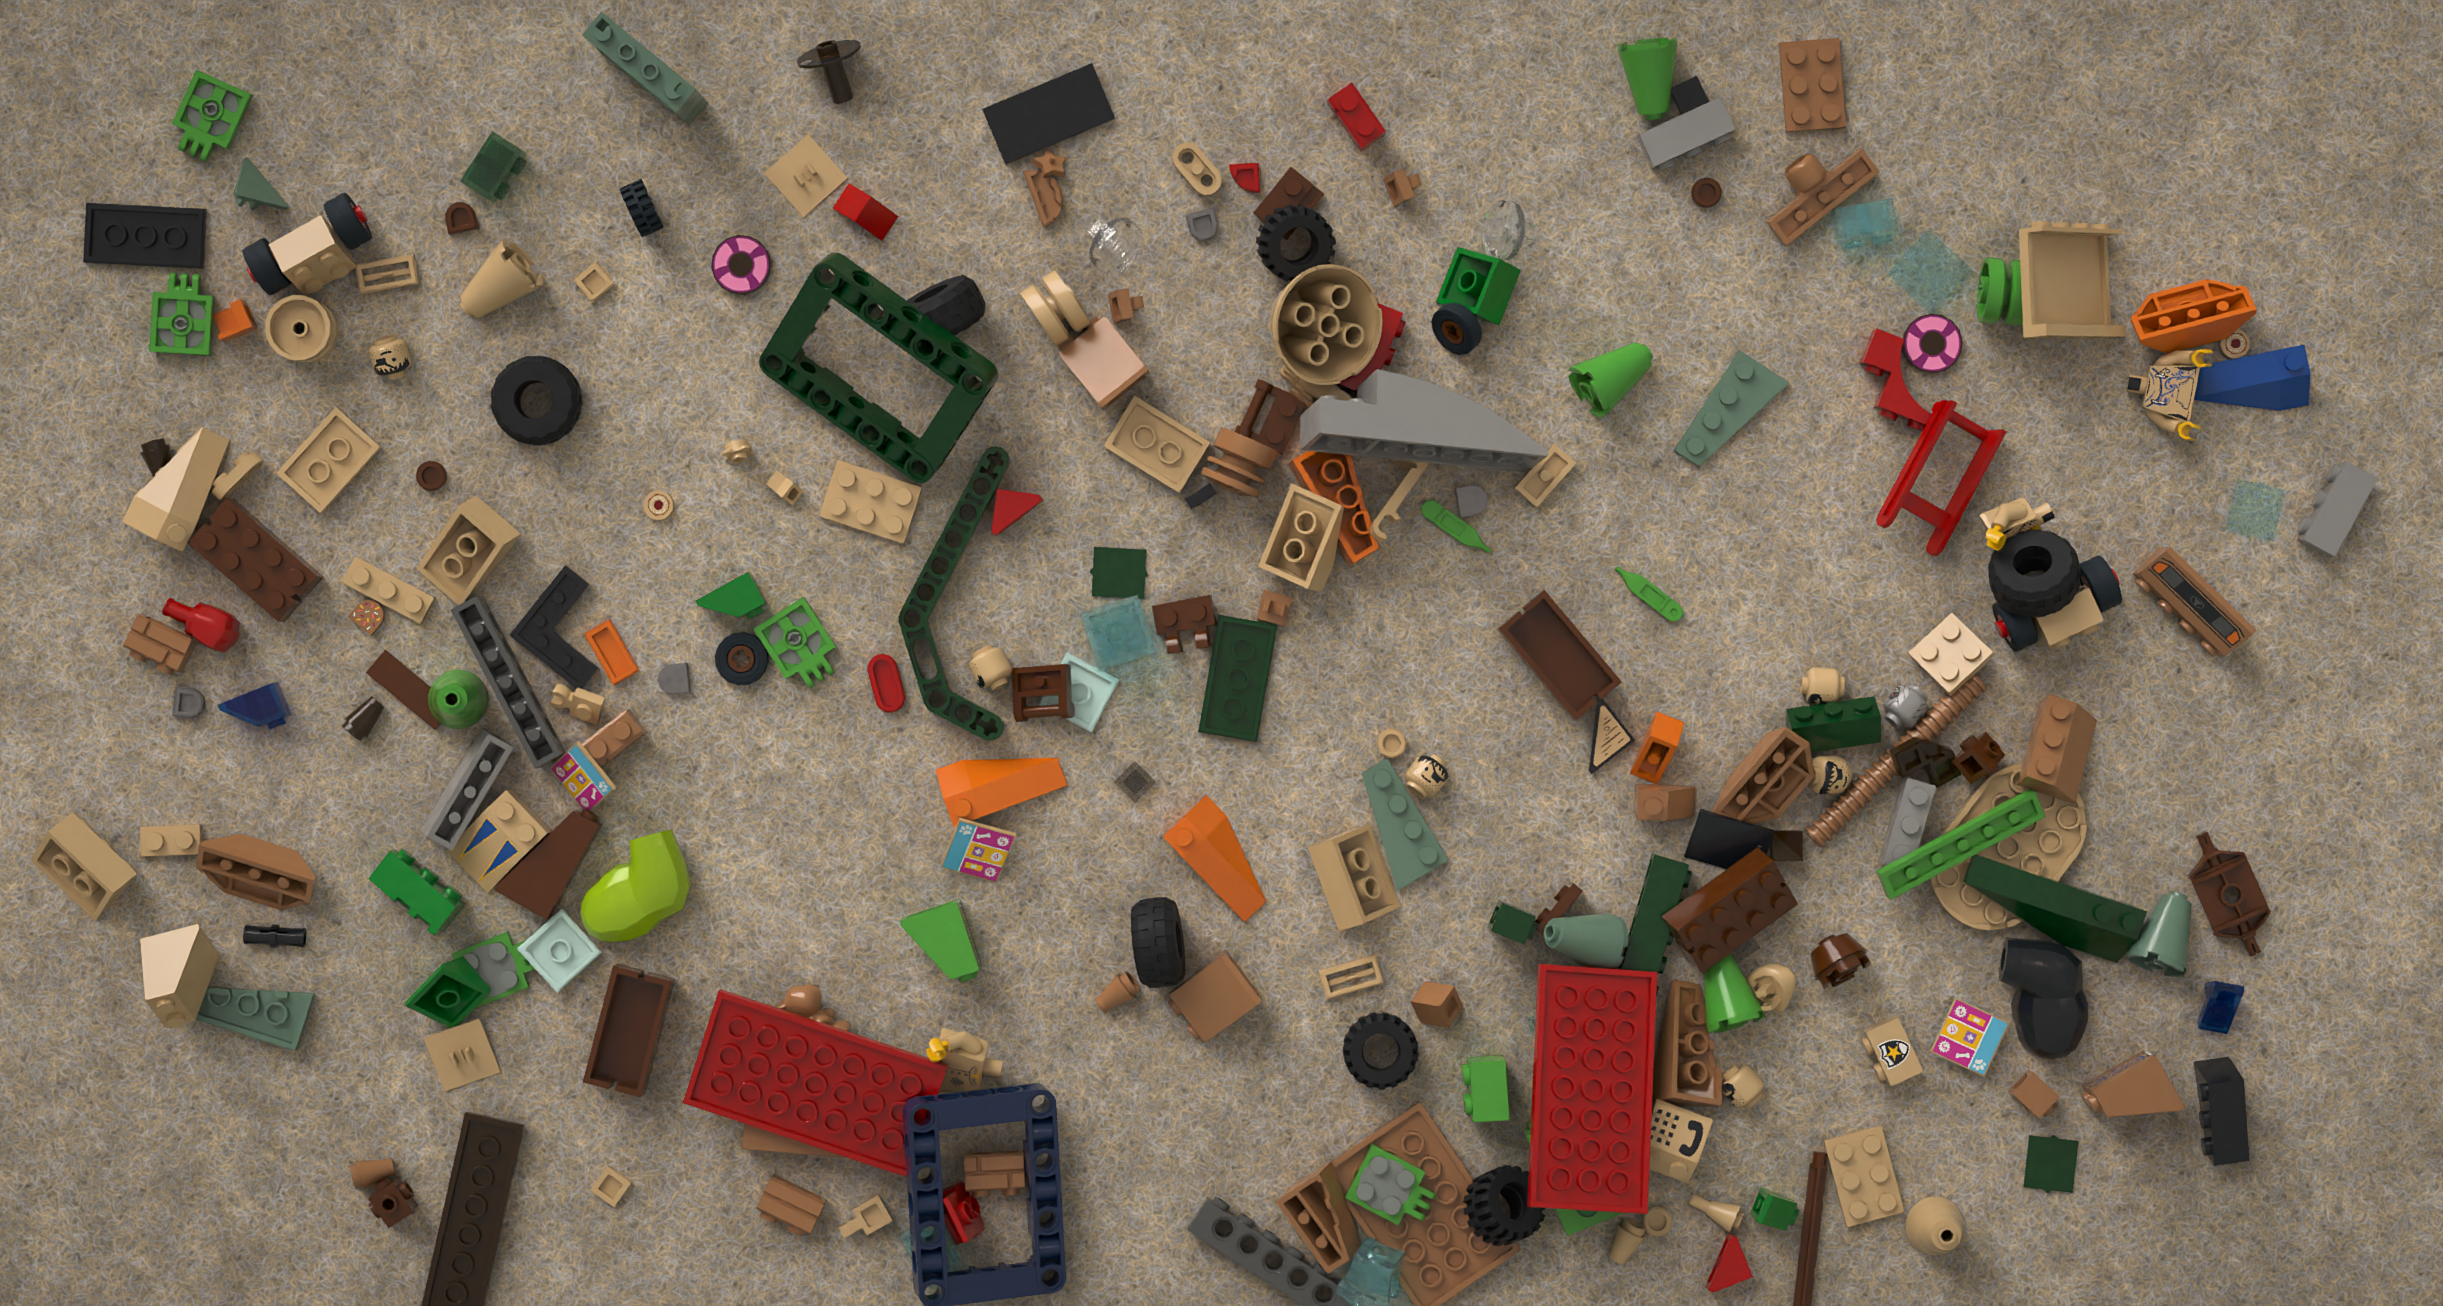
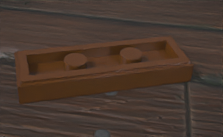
[366,650,452,730]

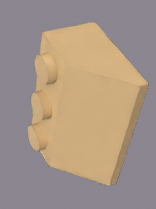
[31,812,137,921]
[1307,823,1401,931]

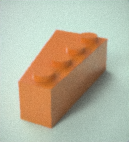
[1288,451,1379,567]

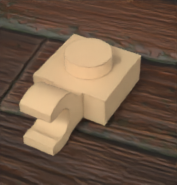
[838,1194,893,1238]

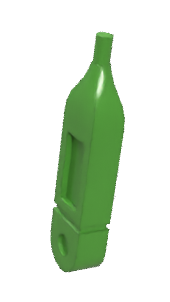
[1421,500,1491,553]
[1615,566,1683,622]

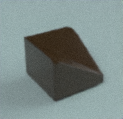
[1770,830,1803,861]

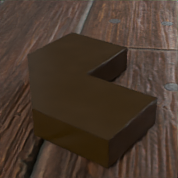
[1889,737,1961,788]

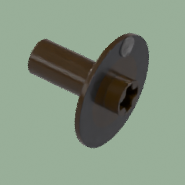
[797,40,861,104]

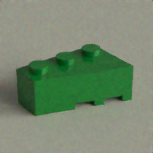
[368,849,465,936]

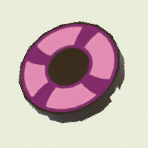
[711,235,771,295]
[1902,314,1963,374]

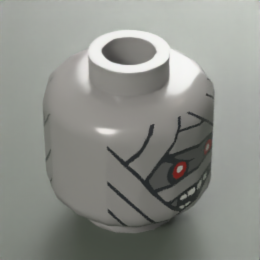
[1883,684,1928,729]

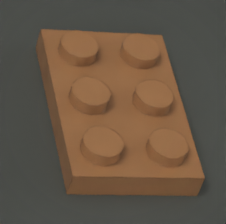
[1779,38,1846,133]

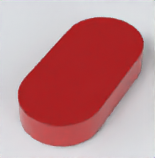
[867,654,905,713]

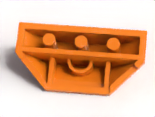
[2131,279,2257,354]

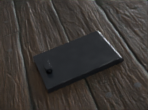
[1684,809,1775,869]

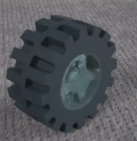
[620,179,664,237]

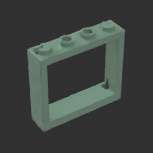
[582,12,708,126]

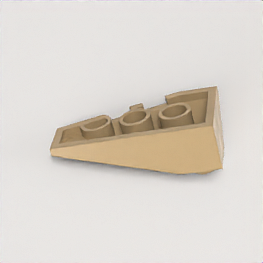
[122,427,229,552]

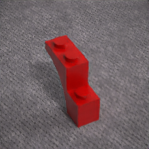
[1860,328,1932,432]

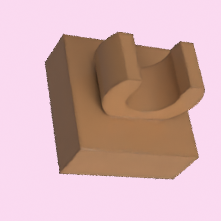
[1383,169,1422,207]
[1108,289,1144,323]
[1256,590,1293,626]

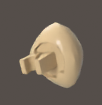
[1746,963,1795,1012]

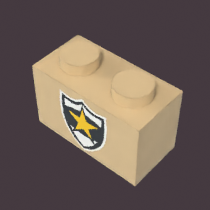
[1861,1015,1924,1087]

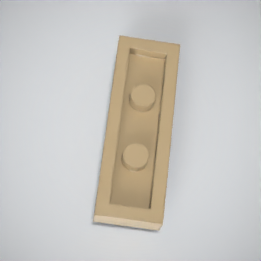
[341,556,435,624]

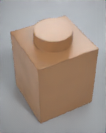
[2008,1070,2059,1119]

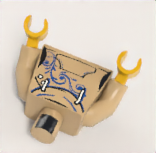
[2126,349,2213,442]

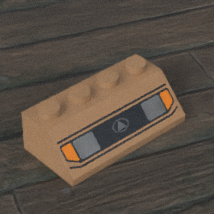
[2133,547,2257,656]

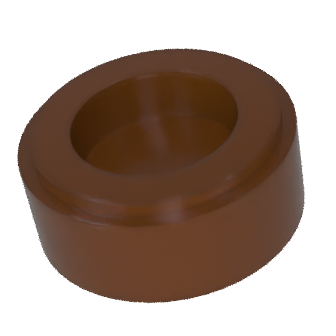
[1691,178,1722,208]
[416,461,447,491]

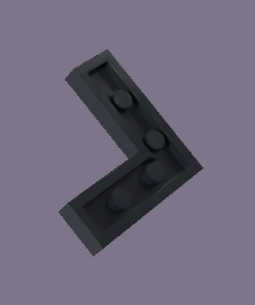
[510,565,599,689]

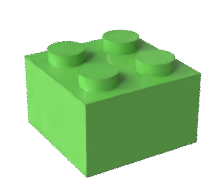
[1461,1055,1509,1123]

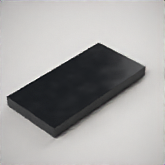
[982,63,1115,165]
[83,203,207,269]

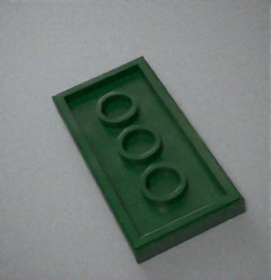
[1198,615,1277,742]

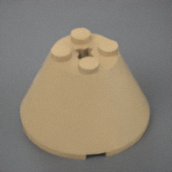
[1268,264,1382,385]

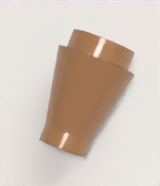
[1095,972,1141,1013]
[350,1158,396,1190]

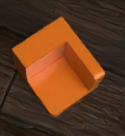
[214,299,258,342]

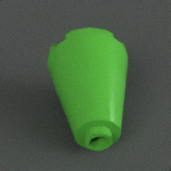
[1618,37,1678,120]
[1568,342,1653,418]
[428,670,488,729]
[1703,953,1766,1034]

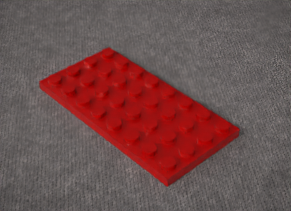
[1527,964,1657,1214]
[683,989,949,1177]

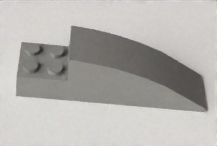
[1300,369,1548,472]

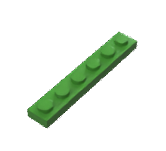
[1876,789,2045,900]

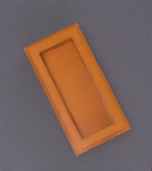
[584,619,640,686]

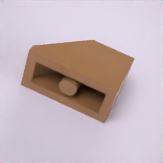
[1634,783,1695,821]

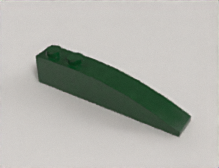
[1963,855,2147,963]

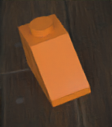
[1630,712,1684,784]

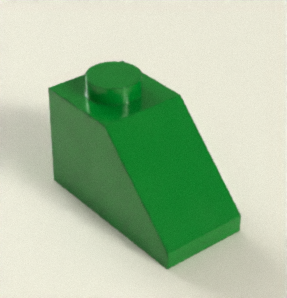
[696,572,768,620]
[1750,1187,1799,1231]

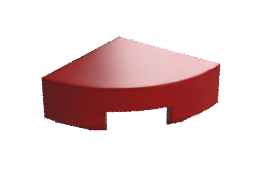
[1229,163,1260,193]

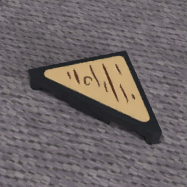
[1588,698,1635,774]

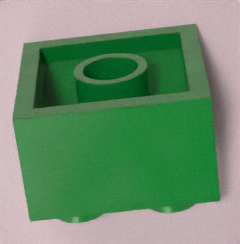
[1436,247,1521,325]

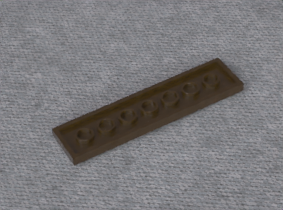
[422,1111,525,1306]

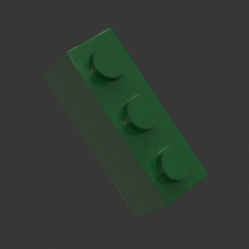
[1786,696,1881,752]

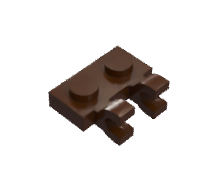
[1152,595,1217,654]

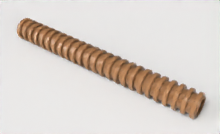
[1805,674,1987,848]

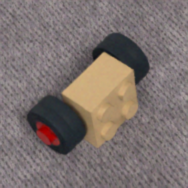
[242,193,372,296]
[1992,555,2122,652]

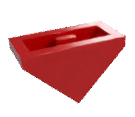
[833,184,899,241]
[991,489,1044,536]
[1705,1232,1753,1293]

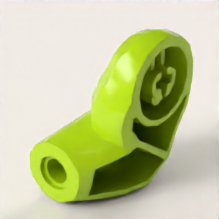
[580,829,691,943]

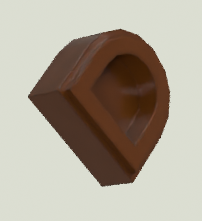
[445,202,479,235]

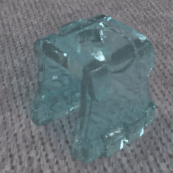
[1336,1236,1406,1306]

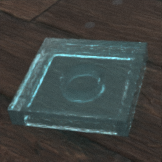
[1887,229,1972,313]

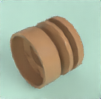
[1201,427,1278,498]

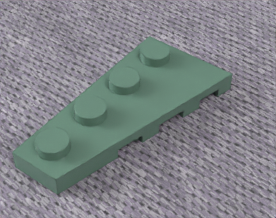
[1674,350,1789,467]
[1362,758,1448,891]
[196,987,316,1051]

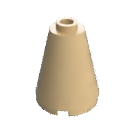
[460,238,544,318]
[1905,1197,1965,1256]

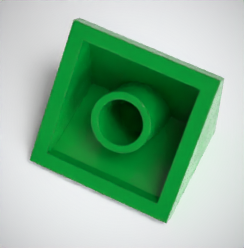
[405,956,491,1028]

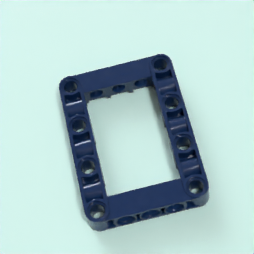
[903,1083,1066,1306]

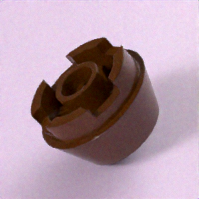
[1810,933,1871,989]

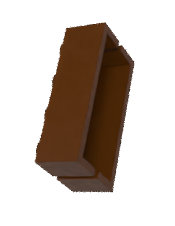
[188,498,324,622]
[1497,590,1622,720]
[1661,847,1798,973]
[583,964,675,1097]

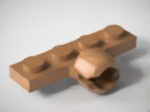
[1766,148,1880,246]

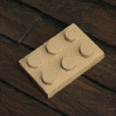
[1103,395,1211,493]
[276,407,382,514]
[819,460,923,544]
[1823,1125,1904,1227]

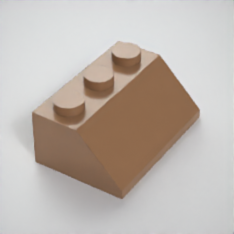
[2017,694,2097,804]

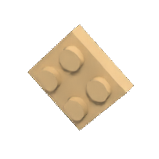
[1908,613,1994,696]

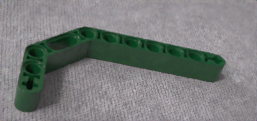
[898,446,1010,741]

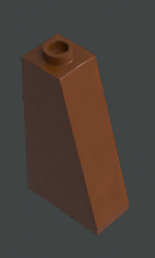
[495,808,603,919]

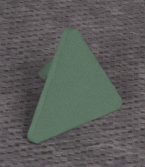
[233,157,289,210]

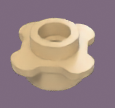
[722,439,754,464]

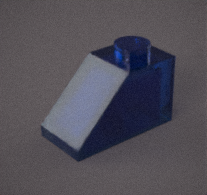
[218,682,292,730]

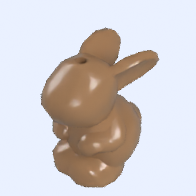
[776,984,851,1031]

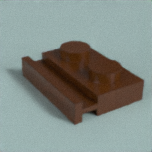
[1253,167,1324,241]
[1535,883,1583,936]

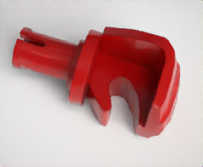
[162,598,240,652]

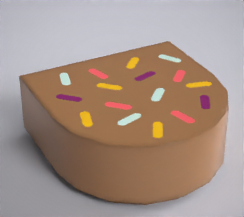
[348,600,385,636]

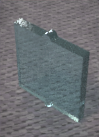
[2225,479,2285,541]

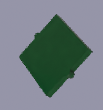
[1090,547,1148,599]
[2023,1135,2078,1193]

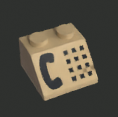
[1650,1099,1713,1184]

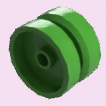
[1977,257,2023,326]

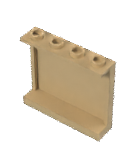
[2019,221,2126,339]

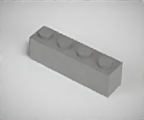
[421,727,514,851]

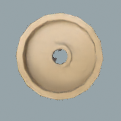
[1020,269,1091,347]
[265,295,339,363]

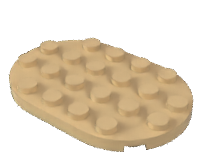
[1930,763,2087,930]

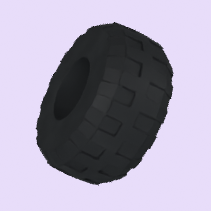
[906,275,986,346]
[490,356,583,445]
[1988,530,2081,618]
[1131,897,1186,988]

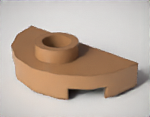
[1023,170,1063,228]

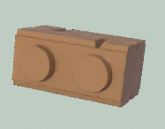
[123,614,197,675]
[582,709,648,769]
[964,1150,1026,1197]
[756,1174,827,1236]

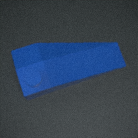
[2194,345,2310,411]

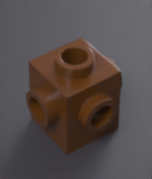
[1952,732,2005,784]
[369,1176,418,1228]

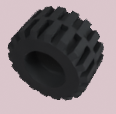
[1256,204,1336,281]
[1343,1012,1419,1090]
[1463,1165,1546,1246]

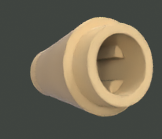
[1609,1218,1646,1265]

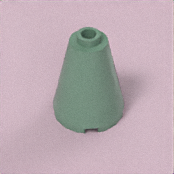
[2127,891,2192,978]
[1543,913,1629,969]

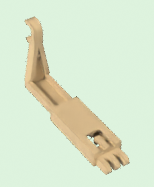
[1279,365,1429,542]

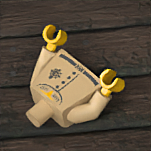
[926,1028,1003,1094]

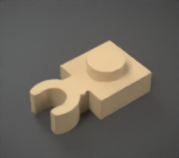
[550,684,605,725]

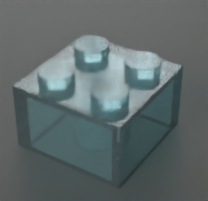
[1080,595,1156,673]

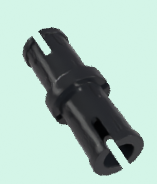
[243,924,306,948]

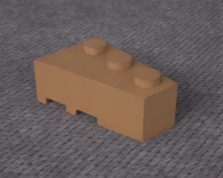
[1275,1160,1362,1274]

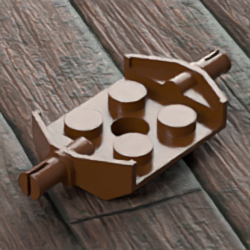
[2187,832,2271,956]

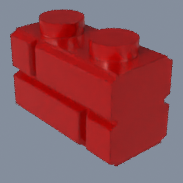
[1327,83,1386,152]

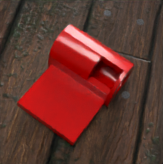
[943,1181,985,1245]

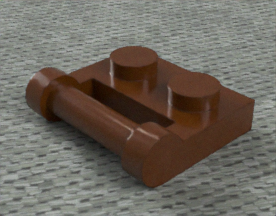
[1234,379,1305,455]
[1012,664,1075,722]

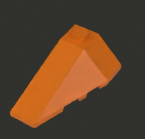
[936,758,1068,827]
[1163,795,1266,922]

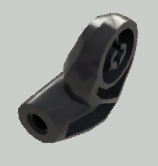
[1999,937,2088,1059]

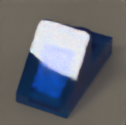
[2198,981,2245,1034]

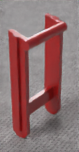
[1876,400,2007,556]

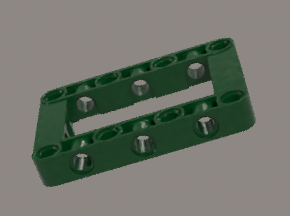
[759,252,998,483]

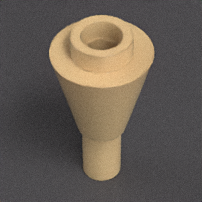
[1689,1194,1745,1233]

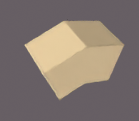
[766,470,804,505]

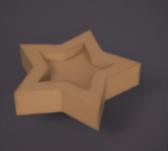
[1032,149,1066,178]

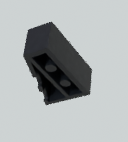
[2193,1056,2250,1166]

